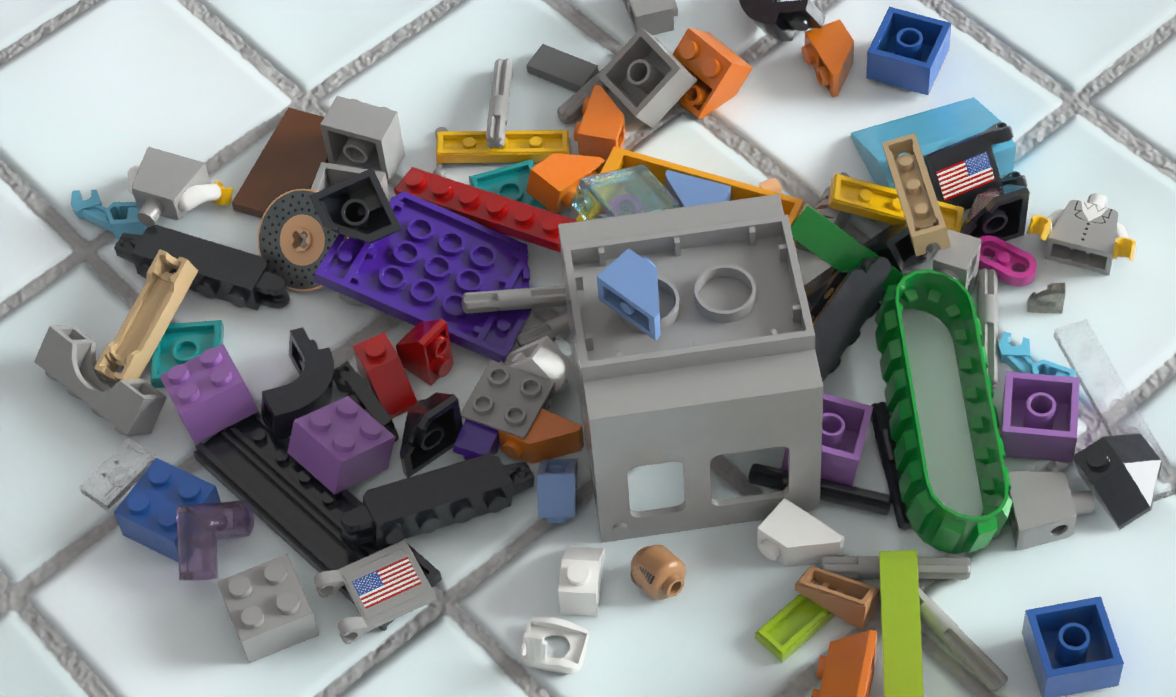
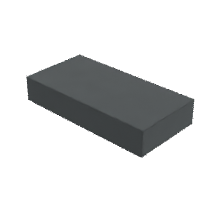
[526,44,599,92]

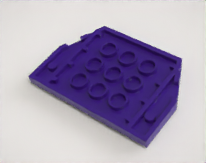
[313,191,532,363]

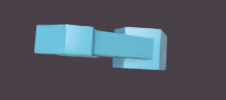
[70,190,148,239]
[998,331,1076,377]

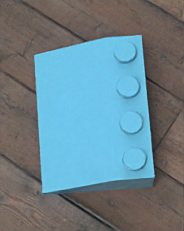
[851,97,1016,189]

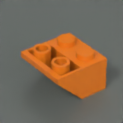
[673,28,753,119]

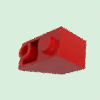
[396,319,454,386]

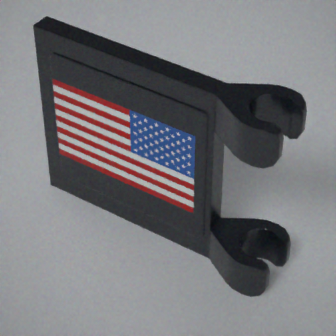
[923,122,1028,211]

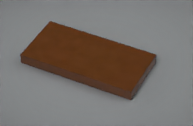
[232,107,329,218]

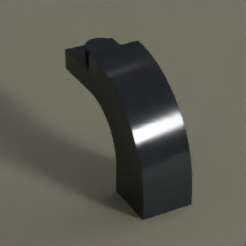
[739,0,826,41]
[261,327,334,440]

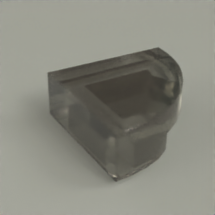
[1027,283,1066,314]

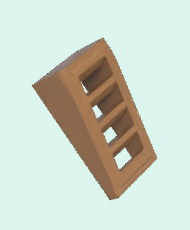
[795,566,880,630]

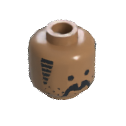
[630,545,686,600]

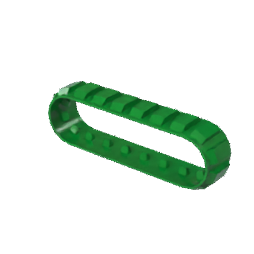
[875,270,1012,554]

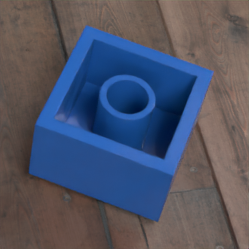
[866,6,951,95]
[114,458,223,564]
[1022,596,1124,697]

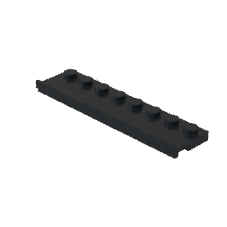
[193,412,442,631]

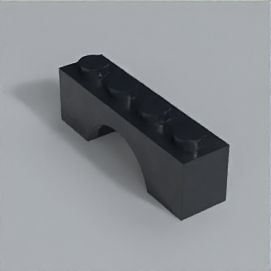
[804,224,928,308]

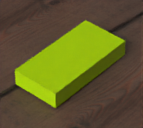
[755,594,836,663]

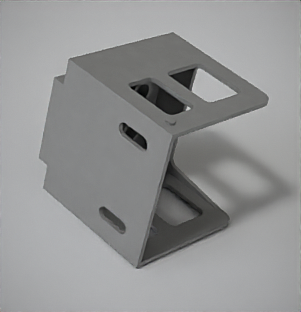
[558,194,824,543]

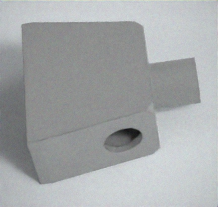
[1008,471,1095,551]

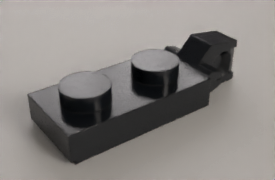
[333,361,399,442]

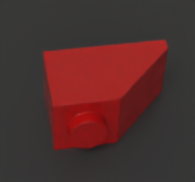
[353,332,417,419]

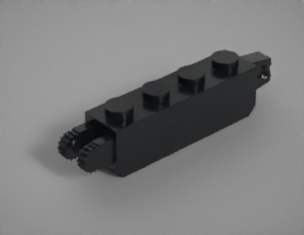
[114,225,290,310]
[809,257,892,382]
[340,454,535,548]

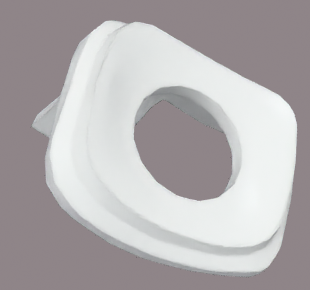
[520,617,589,674]

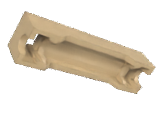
[882,133,951,256]
[94,249,198,384]

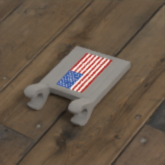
[314,540,437,645]

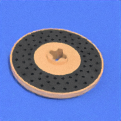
[258,189,349,291]

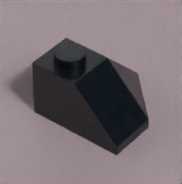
[309,168,402,244]
[960,184,1030,241]
[400,392,463,478]
[1072,433,1162,530]

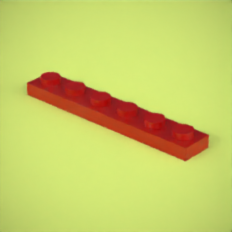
[393,167,577,253]

